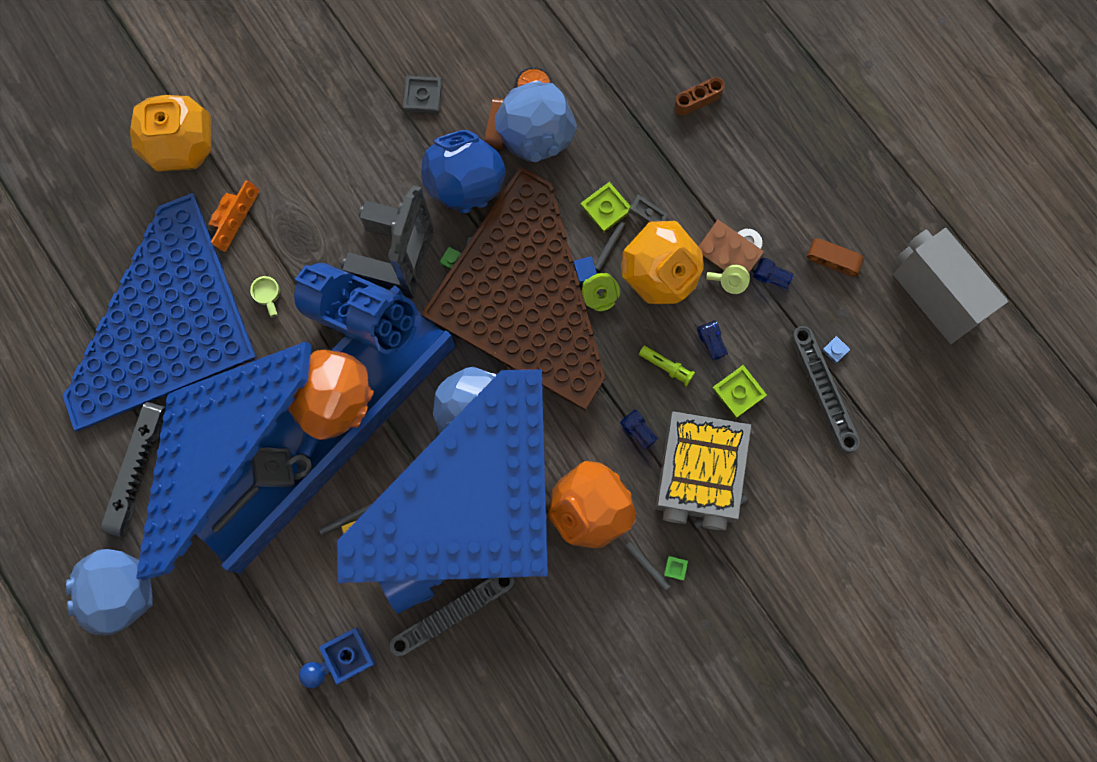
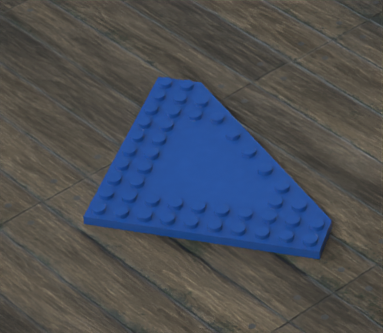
[63,193,257,432]
[136,342,311,580]
[338,369,548,583]

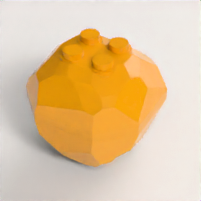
[130,95,211,172]
[621,221,704,304]

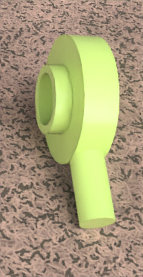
[707,265,750,294]
[250,276,280,317]

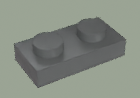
[628,195,668,224]

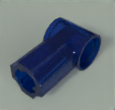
[753,258,794,290]
[697,320,728,361]
[620,409,658,450]

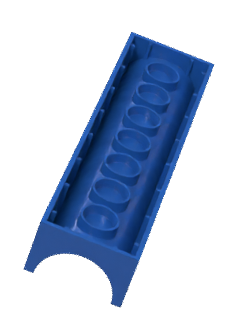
[195,285,456,574]

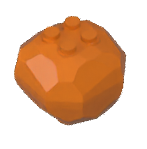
[288,350,373,440]
[548,461,636,548]

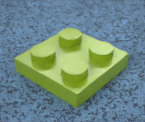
[580,182,630,233]
[712,365,767,419]

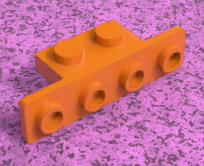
[208,180,260,252]

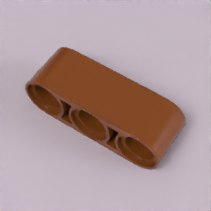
[674,77,725,115]
[484,98,504,150]
[807,238,865,277]

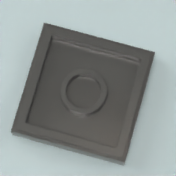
[403,76,442,114]
[251,448,295,487]

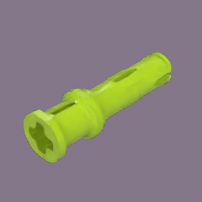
[639,345,695,387]

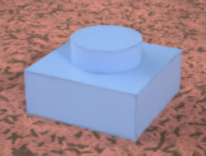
[822,336,850,364]

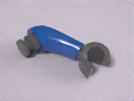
[283,431,319,480]

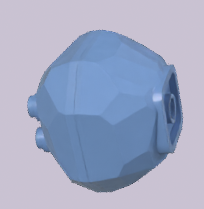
[495,81,577,162]
[433,367,496,433]
[66,549,153,636]

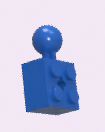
[299,627,377,689]

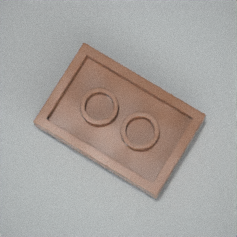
[699,220,764,272]

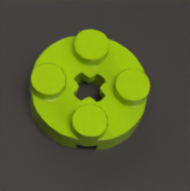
[582,273,620,311]

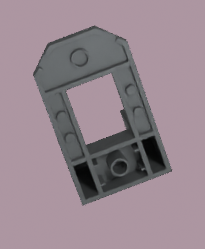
[341,186,435,298]

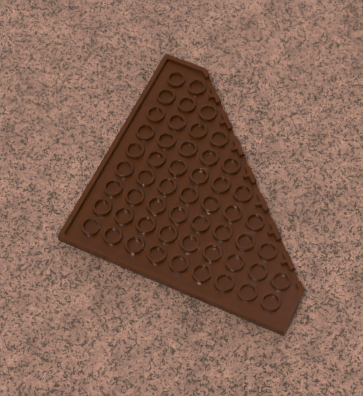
[421,166,605,411]

